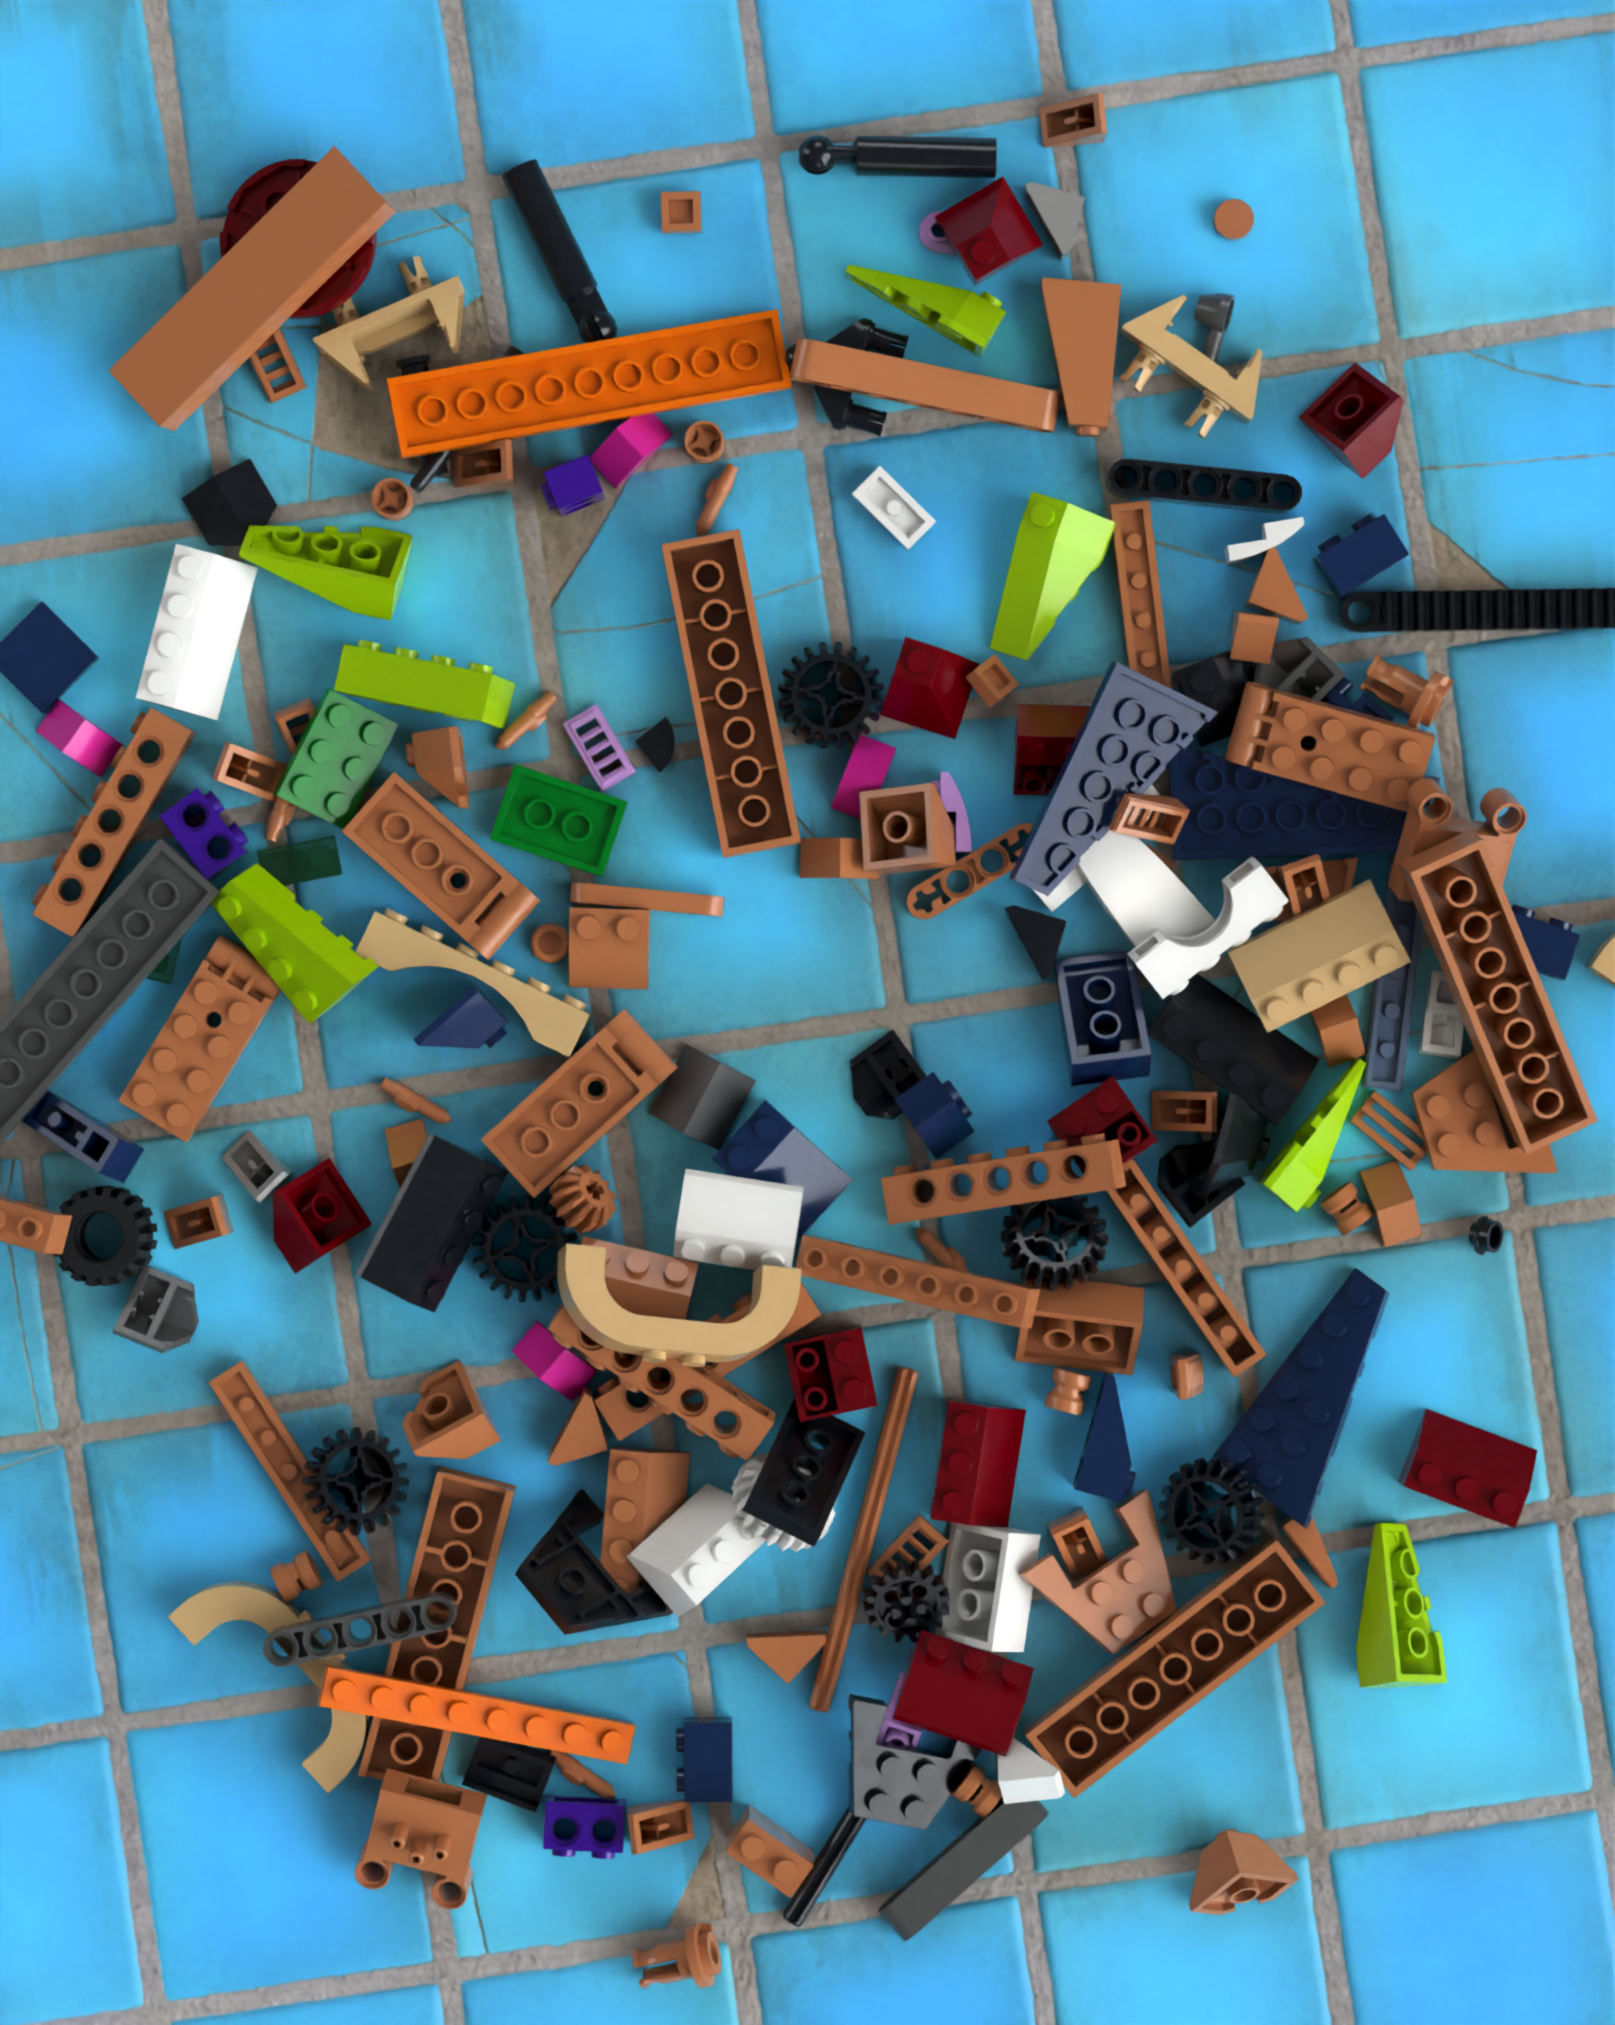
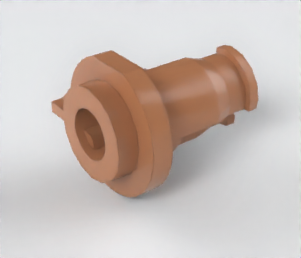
[1359,654,1454,729]
[633,1922,721,1989]

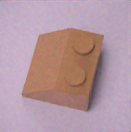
[859,783,956,875]
[568,907,651,989]

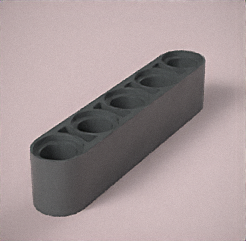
[263,1592,458,1667]
[878,1797,1049,1941]

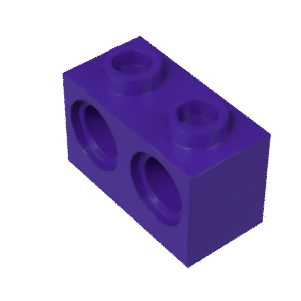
[540,454,606,517]
[160,788,249,881]
[543,1795,626,1859]

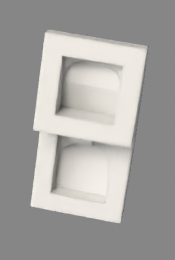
[1224,517,1304,565]
[1419,971,1464,1059]

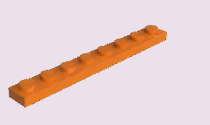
[317,1664,636,1764]

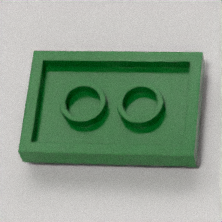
[273,688,399,829]
[490,764,628,877]

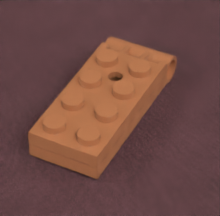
[1224,682,1435,812]
[342,772,541,960]
[118,935,282,1142]
[480,1009,678,1198]

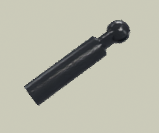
[799,135,997,178]
[501,159,617,343]

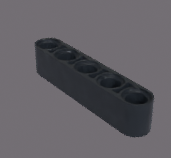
[1106,459,1302,514]

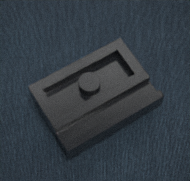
[462,1737,557,1812]

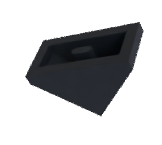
[1004,905,1067,979]

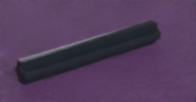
[783,1806,866,1927]

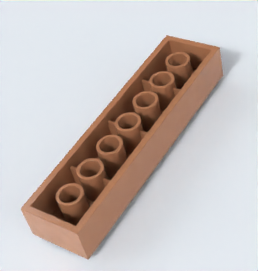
[661,529,801,859]
[1398,830,1598,1155]
[1023,1535,1326,1798]

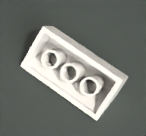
[136,544,258,721]

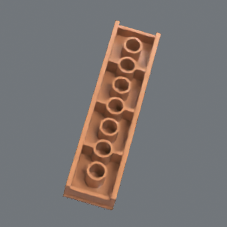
[108,146,396,432]
[358,1466,517,1782]

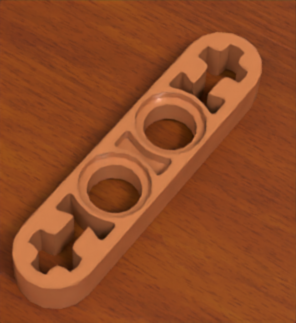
[906,823,1034,920]
[569,882,725,917]

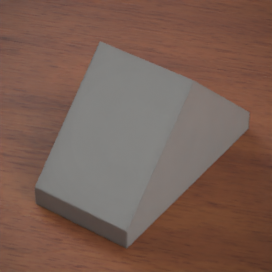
[1023,182,1085,260]
[221,1130,293,1203]

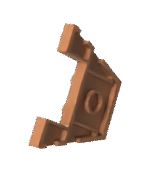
[1410,1048,1558,1173]
[1019,1490,1177,1654]

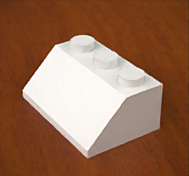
[673,1169,804,1270]
[626,1483,766,1617]
[935,1522,1041,1652]

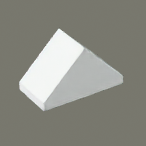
[997,1738,1065,1804]

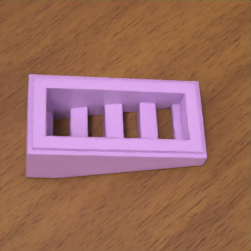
[563,704,637,793]

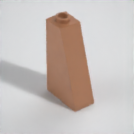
[1040,277,1122,437]

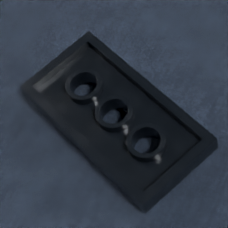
[742,1398,866,1547]

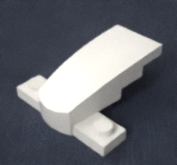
[1032,784,1215,948]

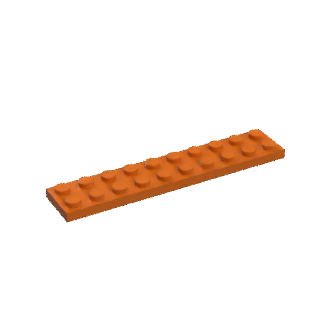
[386,309,792,459]

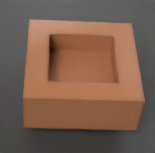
[661,191,702,234]
[965,654,1020,708]

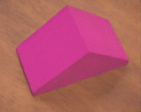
[590,414,674,489]
[36,699,124,777]
[831,734,896,819]
[512,1320,597,1401]

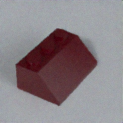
[929,1398,1026,1527]
[1398,1409,1537,1528]
[892,1630,1034,1756]

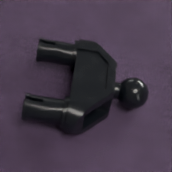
[785,318,909,437]

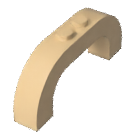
[557,1243,801,1367]
[168,1581,369,1793]

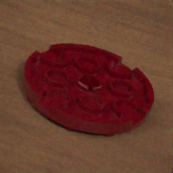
[220,159,377,319]

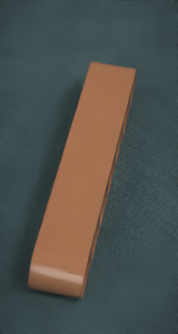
[790,338,1061,433]

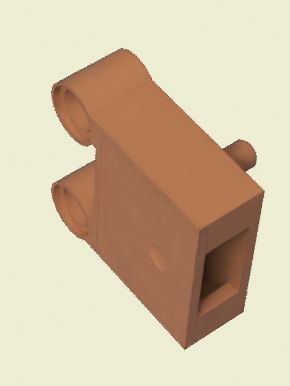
[1388,778,1527,902]
[355,1768,487,1910]

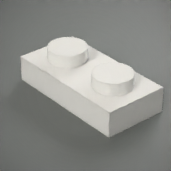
[852,466,936,550]

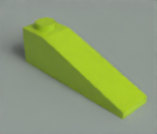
[845,265,1006,357]
[990,492,1116,661]
[239,525,413,621]
[1257,1058,1366,1212]
[1356,1523,1447,1688]

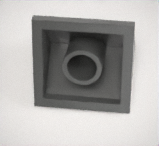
[649,1044,756,1150]

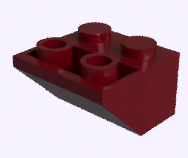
[1013,704,1090,796]
[1047,1076,1158,1174]
[784,1325,878,1422]

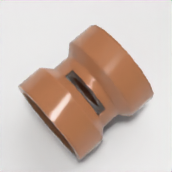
[684,420,724,464]
[371,478,413,521]
[1319,1181,1374,1236]
[1044,1367,1092,1415]
[270,1550,323,1603]
[951,1763,1002,1819]

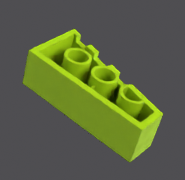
[334,640,516,729]
[211,863,379,1024]

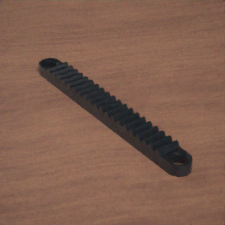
[1338,588,1615,633]

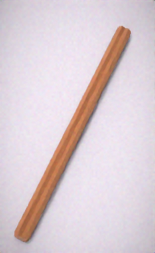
[809,1367,918,1712]

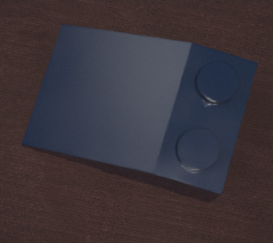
[1054,950,1151,1086]
[712,1100,853,1238]

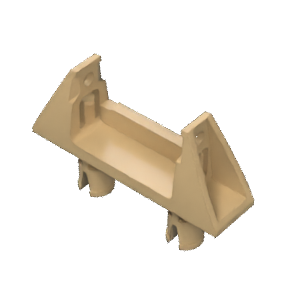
[312,256,465,391]
[1119,295,1262,439]

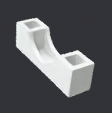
[1127,856,1289,999]

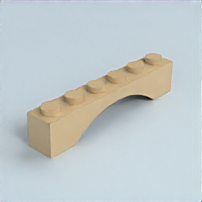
[355,908,591,1058]

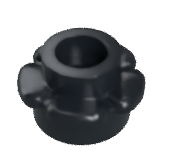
[1469,1216,1503,1255]

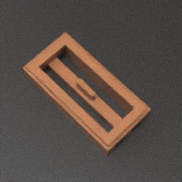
[1349,1090,1427,1171]

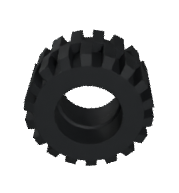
[53,1186,158,1286]

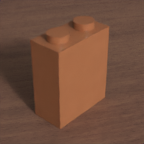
[725,1805,814,1898]

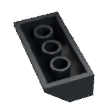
[1147,973,1319,1125]
[355,1133,508,1312]

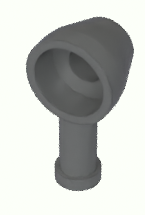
[1195,293,1235,364]

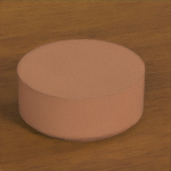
[1213,199,1254,241]
[531,923,569,963]

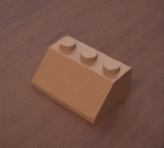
[581,1236,699,1320]
[1015,1276,1145,1375]

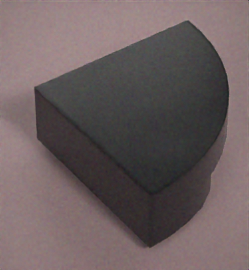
[635,717,675,772]

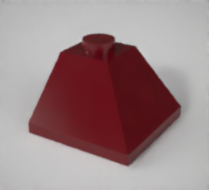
[934,177,1043,286]
[1298,363,1403,479]
[880,637,980,739]
[273,1158,372,1274]

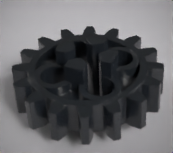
[863,1560,950,1643]

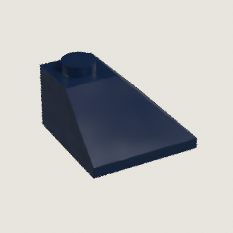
[413,986,509,1049]

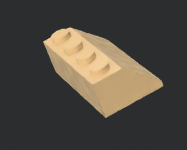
[1227,879,1411,1033]

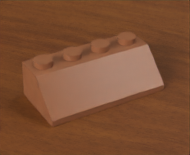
[600,1445,690,1594]

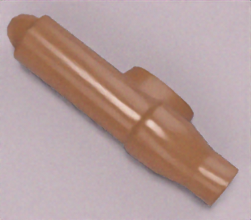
[695,463,739,536]
[496,690,558,750]
[264,796,295,843]
[379,1077,451,1124]
[916,1228,969,1272]
[550,1750,616,1799]

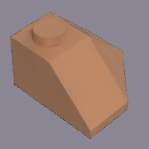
[406,726,470,810]
[401,1360,501,1459]
[1189,1829,1298,1915]

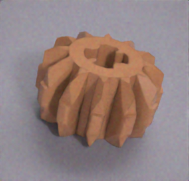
[549,1164,617,1234]

